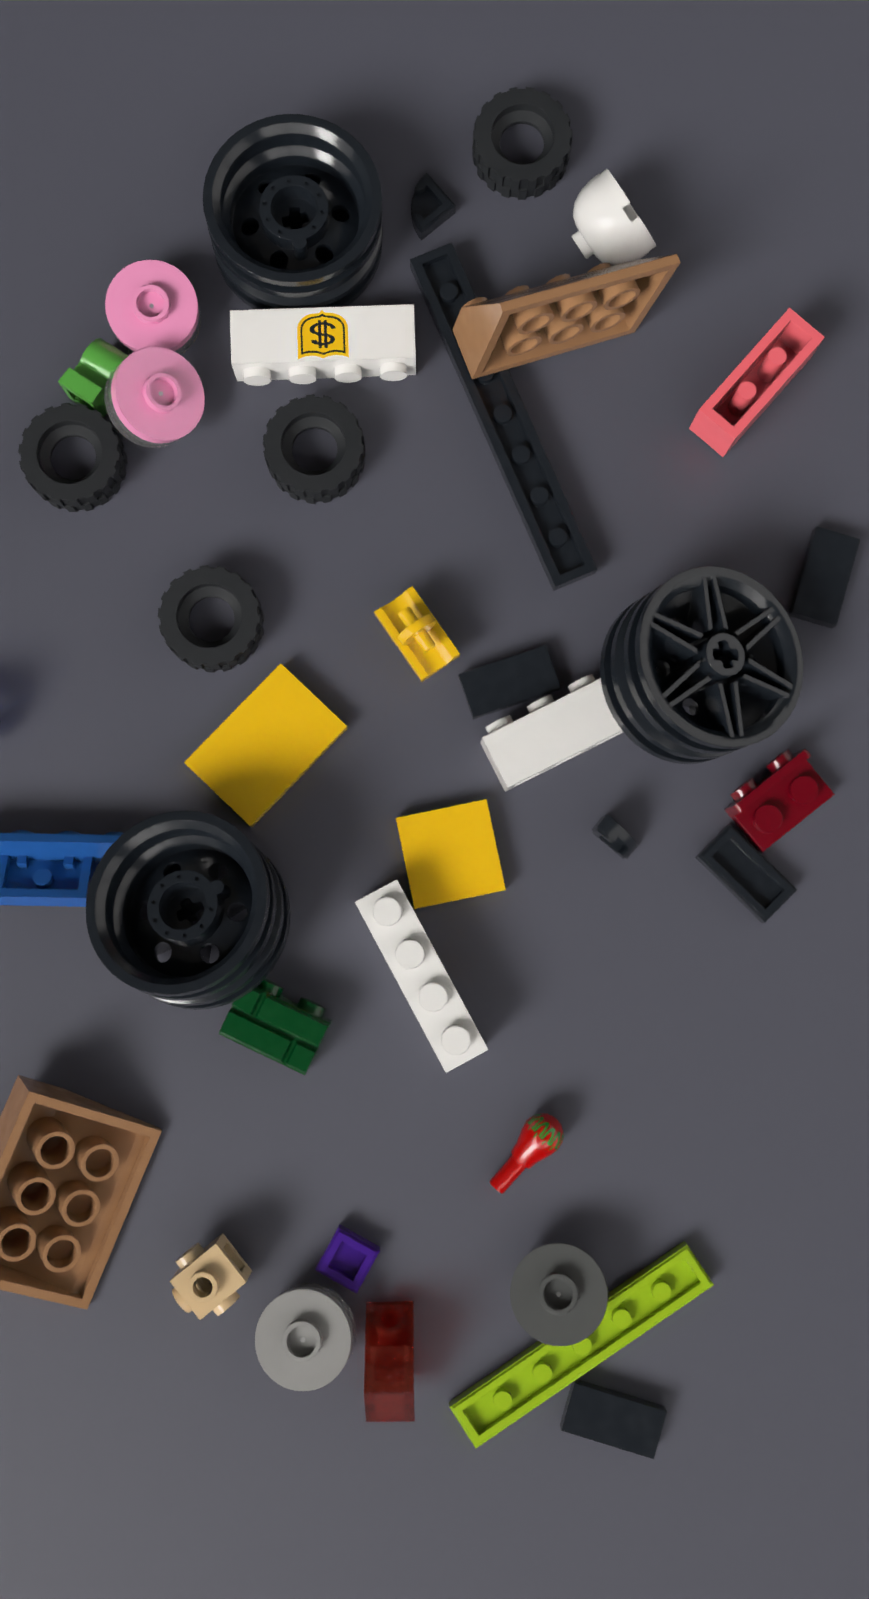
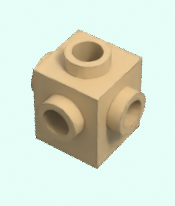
[170,1233,252,1320]

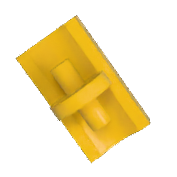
[374,586,460,682]

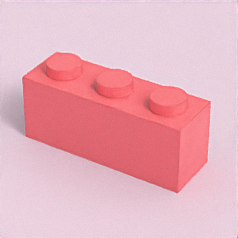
[689,307,825,457]

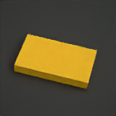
[184,663,348,827]

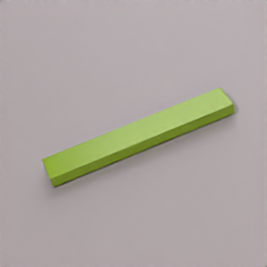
[449,1241,714,1448]

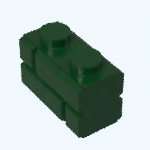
[219,979,332,1075]

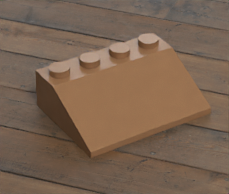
[453,254,681,379]
[0,1075,162,1310]

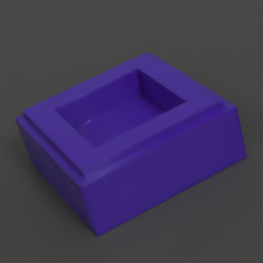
[315,1224,380,1294]

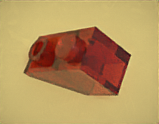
[364,1301,415,1422]

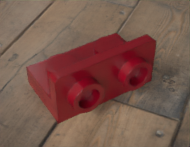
[724,748,835,852]

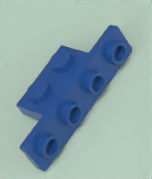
[0,830,124,907]

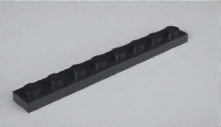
[410,242,597,591]

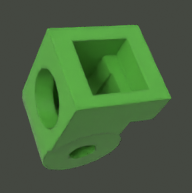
[58,338,128,416]

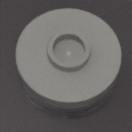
[255,1283,356,1391]

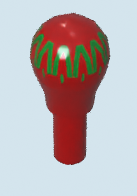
[490,1113,564,1194]

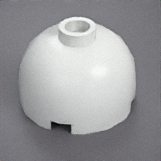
[572,169,657,266]

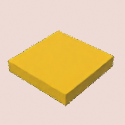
[396,799,506,909]

